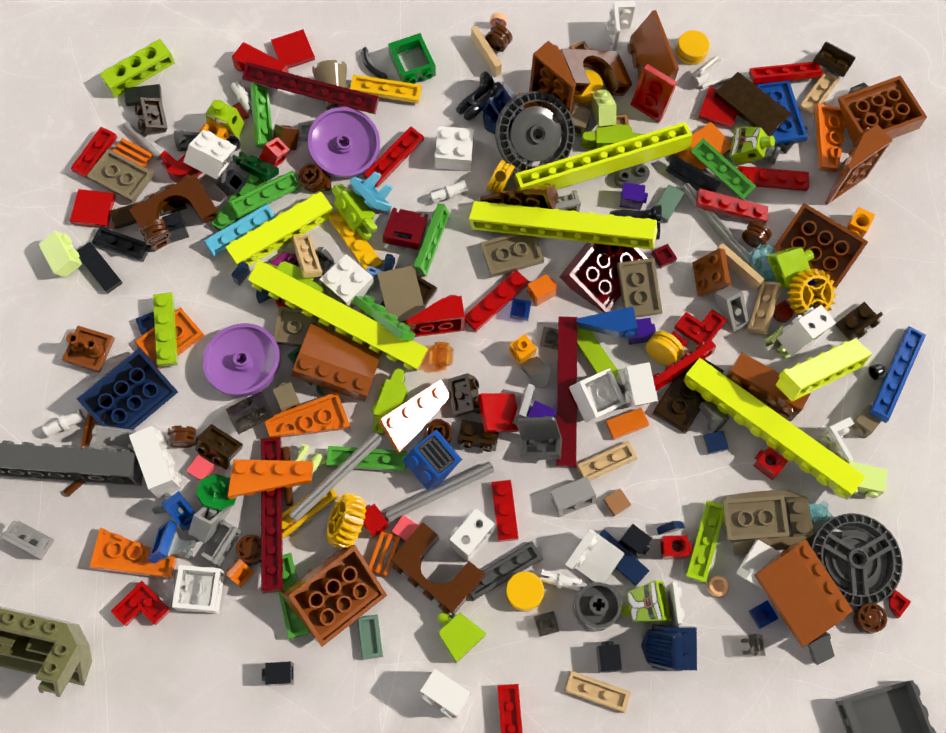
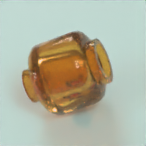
[429,342,454,370]

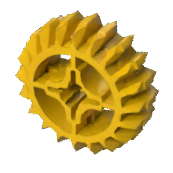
[786,269,837,317]
[326,493,366,549]

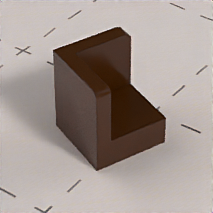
[273,124,299,150]

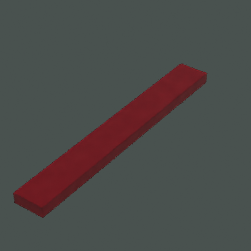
[242,62,380,115]
[556,316,578,468]
[261,437,283,593]

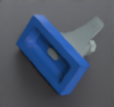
[152,491,196,531]
[147,520,196,564]

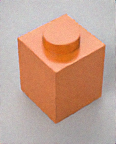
[527,274,557,306]

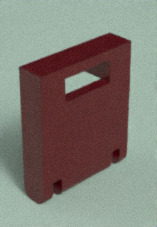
[383,207,429,250]

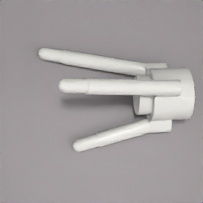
[691,56,730,89]

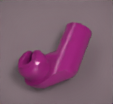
[270,252,298,266]

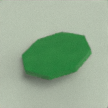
[195,474,237,511]

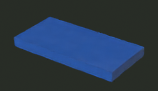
[755,81,808,146]

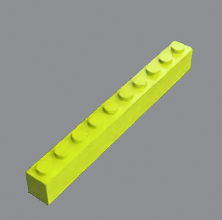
[515,122,693,190]
[469,201,657,250]
[248,260,429,371]
[683,358,866,500]

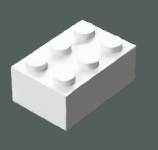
[129,426,182,498]

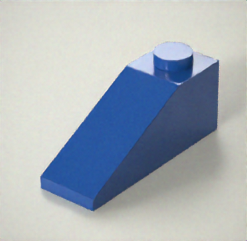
[577,307,639,339]

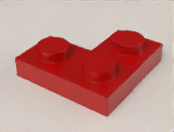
[674,309,728,345]
[111,581,171,627]

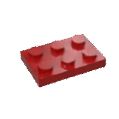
[630,64,678,123]

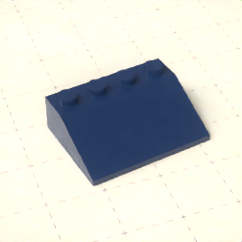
[76,348,178,430]

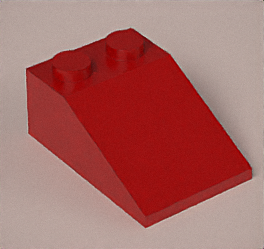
[407,295,465,337]

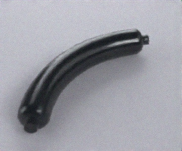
[361,47,388,79]

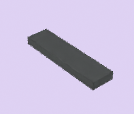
[470,541,543,601]

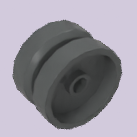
[573,582,622,632]

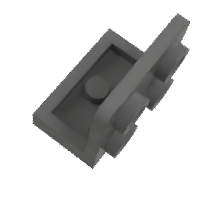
[516,416,562,461]

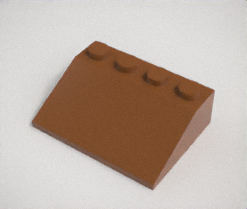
[627,10,679,80]
[529,41,576,120]
[838,75,927,146]
[825,124,893,205]
[772,203,868,288]
[291,324,382,402]
[754,539,853,647]
[281,545,387,647]

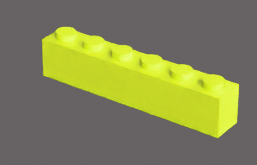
[226,192,334,266]
[776,338,872,401]

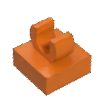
[226,559,254,587]

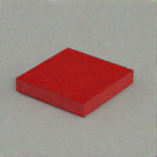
[271,29,315,69]
[698,87,737,129]
[70,189,116,228]
[478,393,519,433]

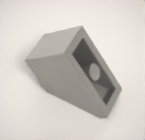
[715,285,749,332]
[188,506,232,543]

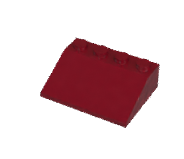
[559,242,648,313]

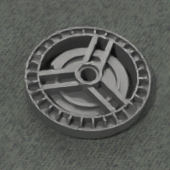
[495,91,575,172]
[810,513,903,607]

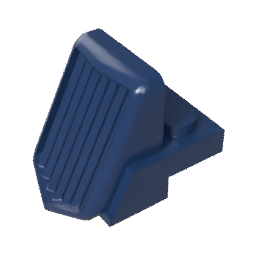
[482,84,524,134]
[641,625,697,671]

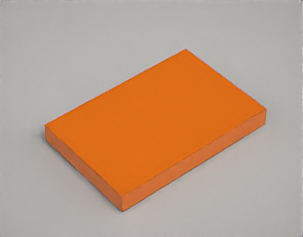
[672,122,732,171]
[134,307,204,370]

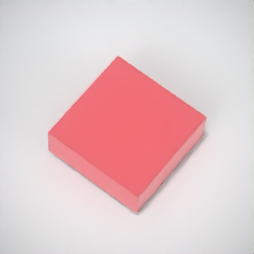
[186,455,215,480]
[392,515,419,542]

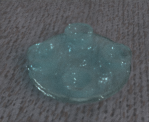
[749,244,778,281]

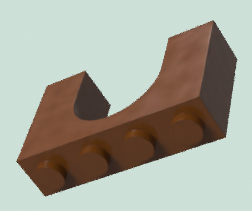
[560,49,633,96]
[129,174,219,251]
[390,522,485,616]

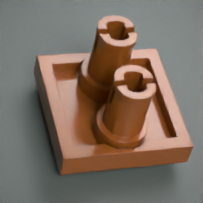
[692,248,732,297]
[62,326,115,373]

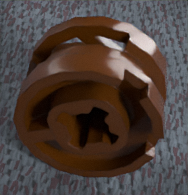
[485,24,513,52]
[298,163,327,193]
[140,219,171,245]
[742,221,772,249]
[425,419,452,444]
[167,425,196,448]
[236,534,261,565]
[853,603,887,634]

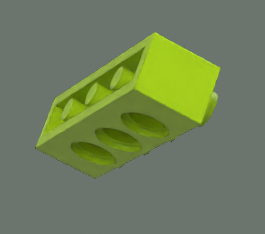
[100,39,175,98]

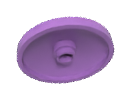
[308,107,380,178]
[203,323,281,397]

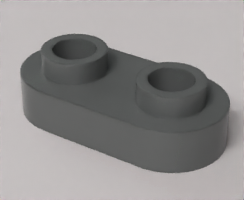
[614,164,650,188]

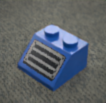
[402,430,462,490]

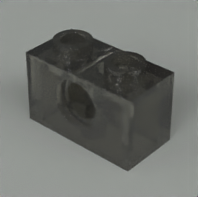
[226,391,274,435]

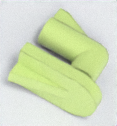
[764,325,789,359]
[296,443,327,473]

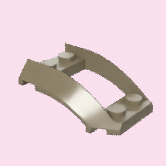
[725,490,814,555]

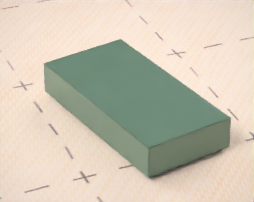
[656,184,685,223]
[357,614,383,660]

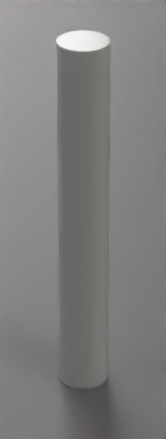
[123,122,161,160]

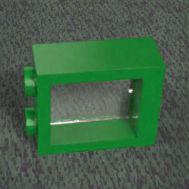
[388,33,436,84]

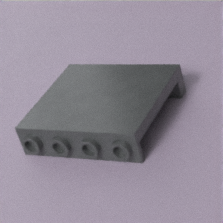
[835,680,936,733]

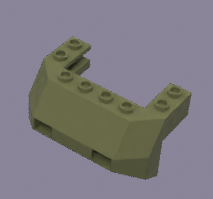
[0,606,92,697]

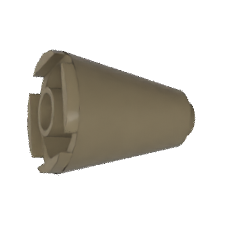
[312,60,347,110]

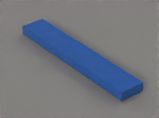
[868,326,926,423]

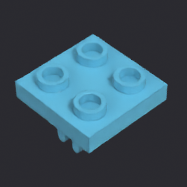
[350,172,393,212]

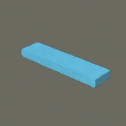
[203,204,276,257]

